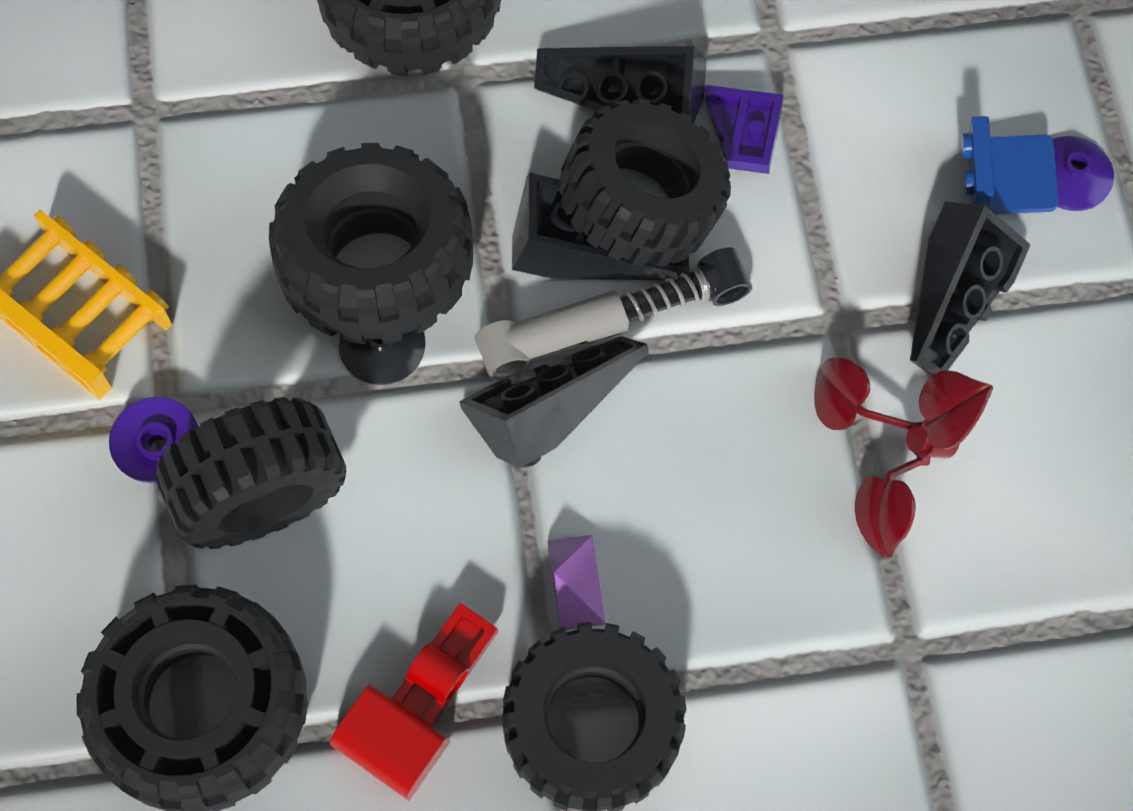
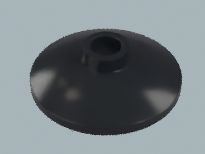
[339,330,425,385]

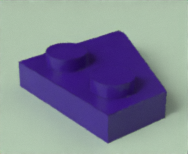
[704,85,784,174]

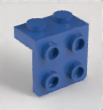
[961,116,1059,214]

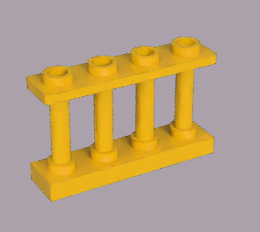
[0,210,172,400]

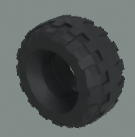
[317,0,501,76]
[269,143,473,345]
[76,584,308,811]

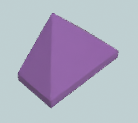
[548,535,605,630]

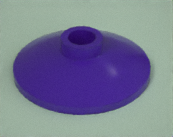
[1053,136,1114,211]
[109,397,199,483]

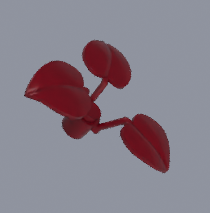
[814,357,994,558]

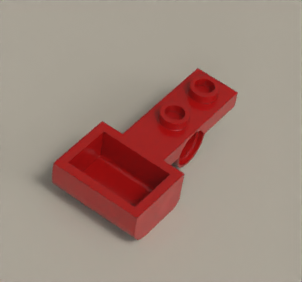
[330,603,499,801]

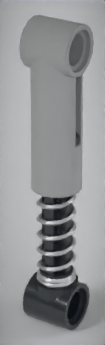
[475,247,753,379]

